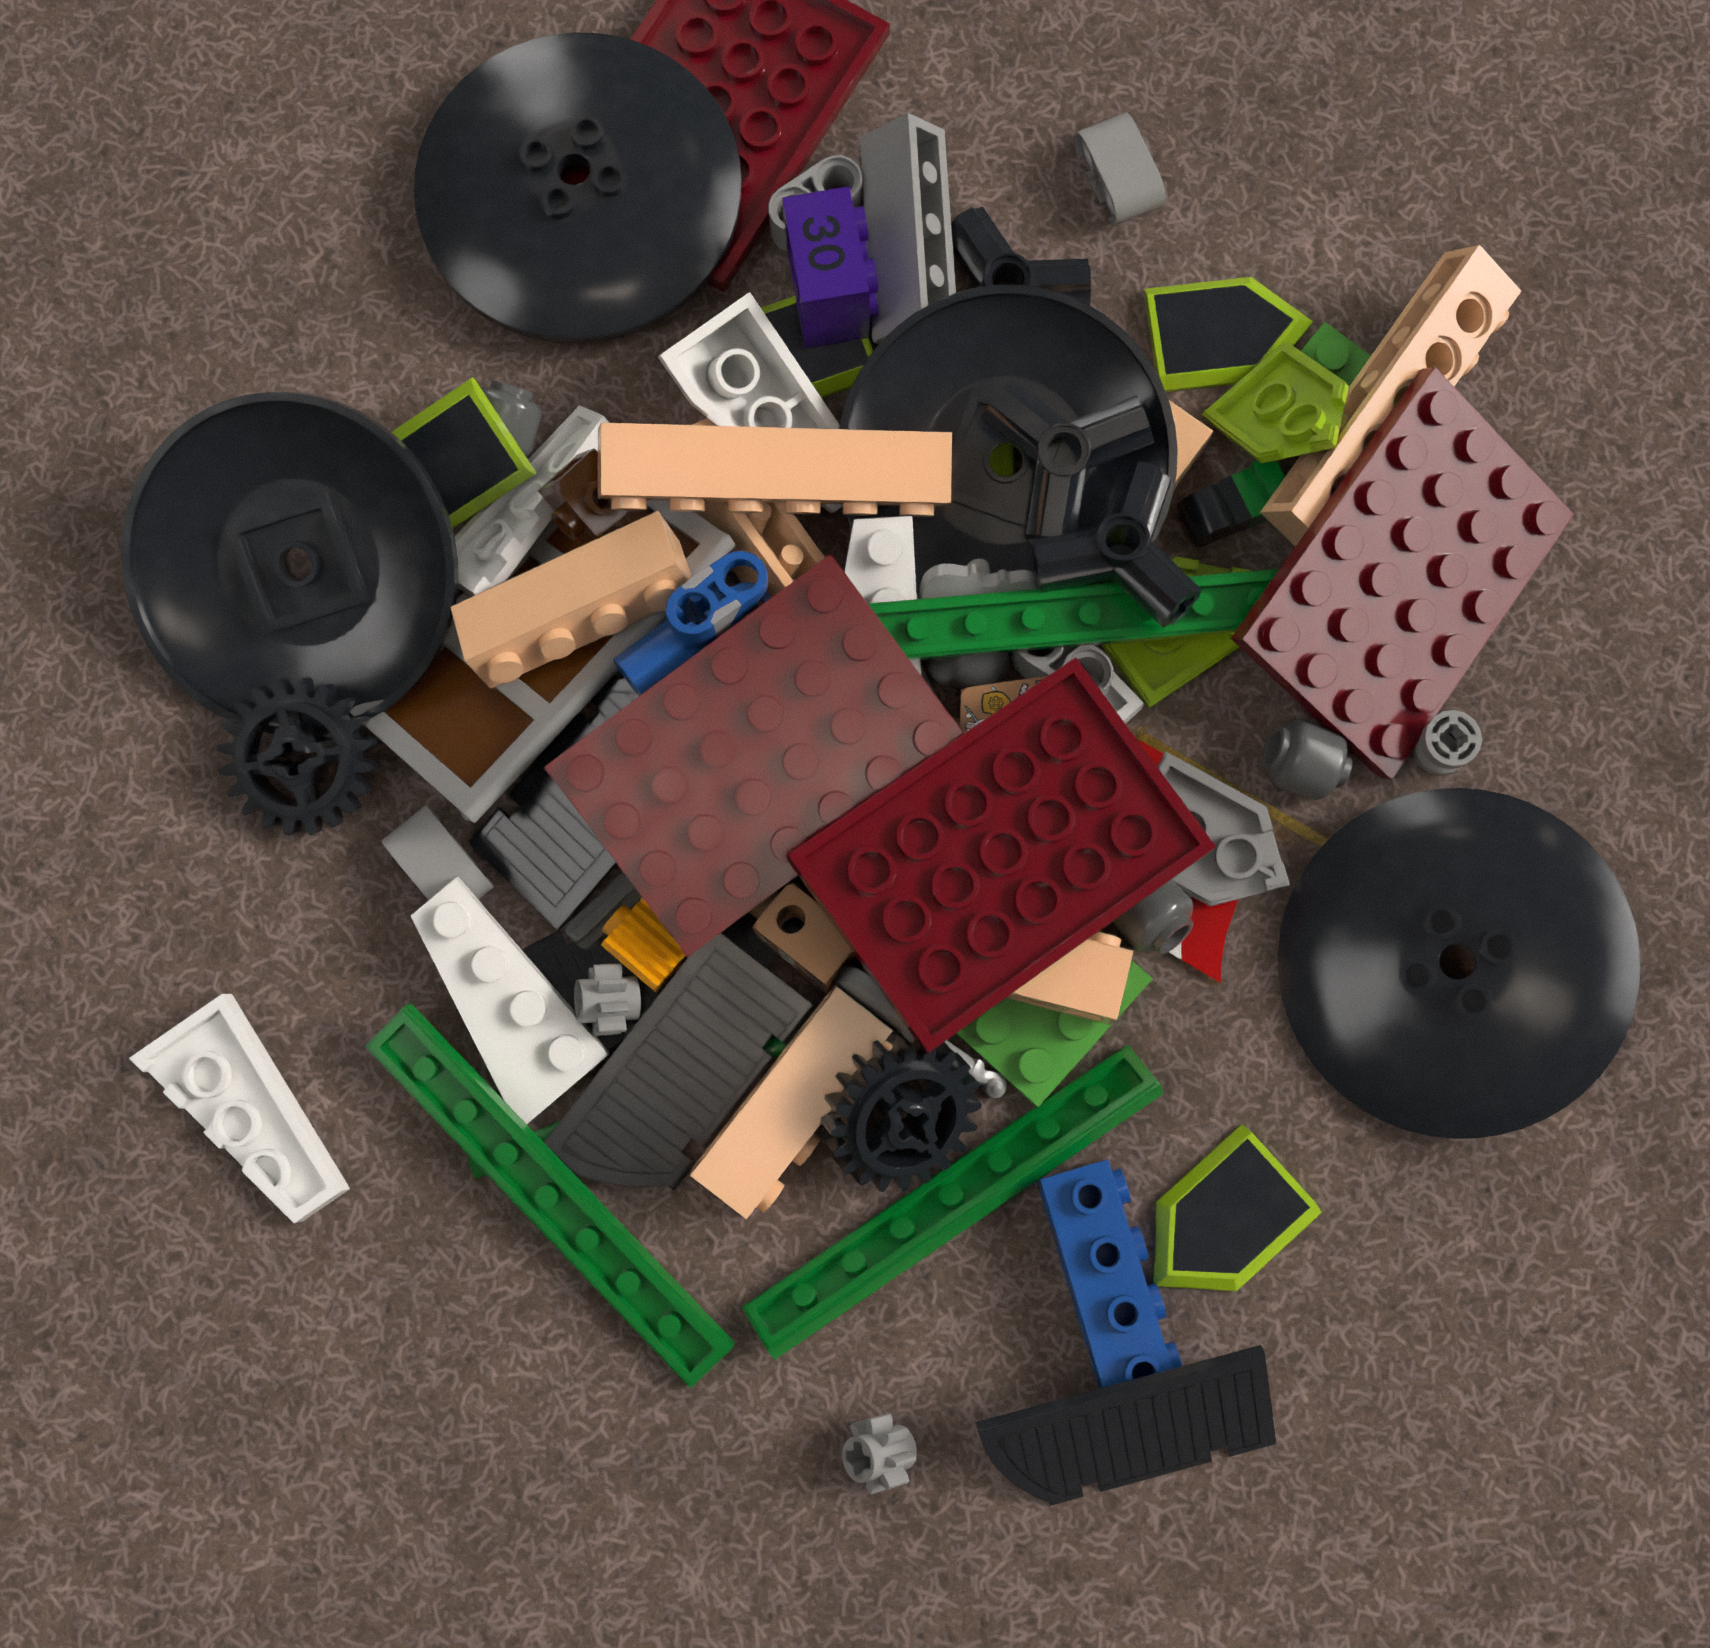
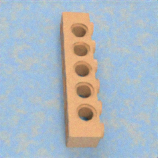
[1260,245,1521,546]

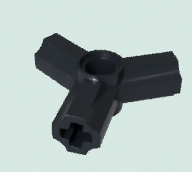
[951,206,1091,305]
[980,377,1154,538]
[1030,461,1201,628]

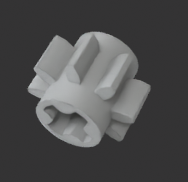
[574,963,641,1036]
[842,1413,917,1494]

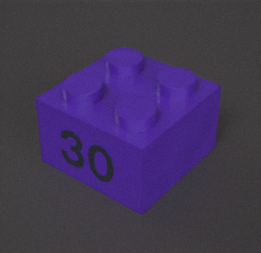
[782,186,879,349]

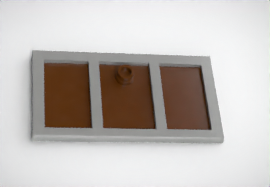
[350,500,735,824]

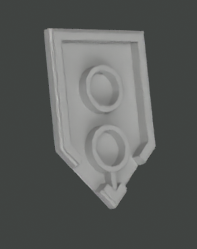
[1157,752,1290,907]

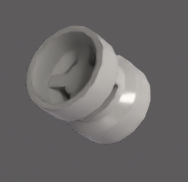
[1412,710,1482,776]

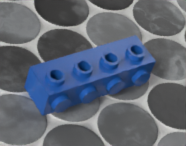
[1036,1159,1183,1388]

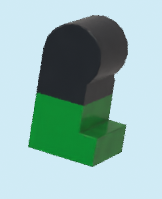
[1177,460,1285,547]

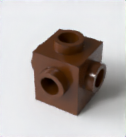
[538,448,631,543]

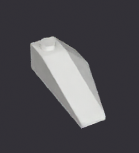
[658,292,843,513]

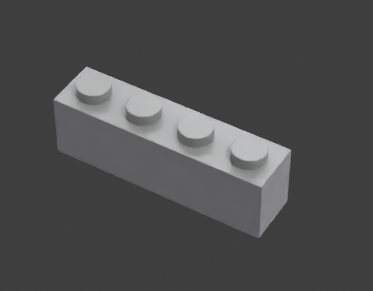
[860,113,956,344]

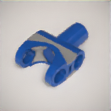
[613,551,771,696]

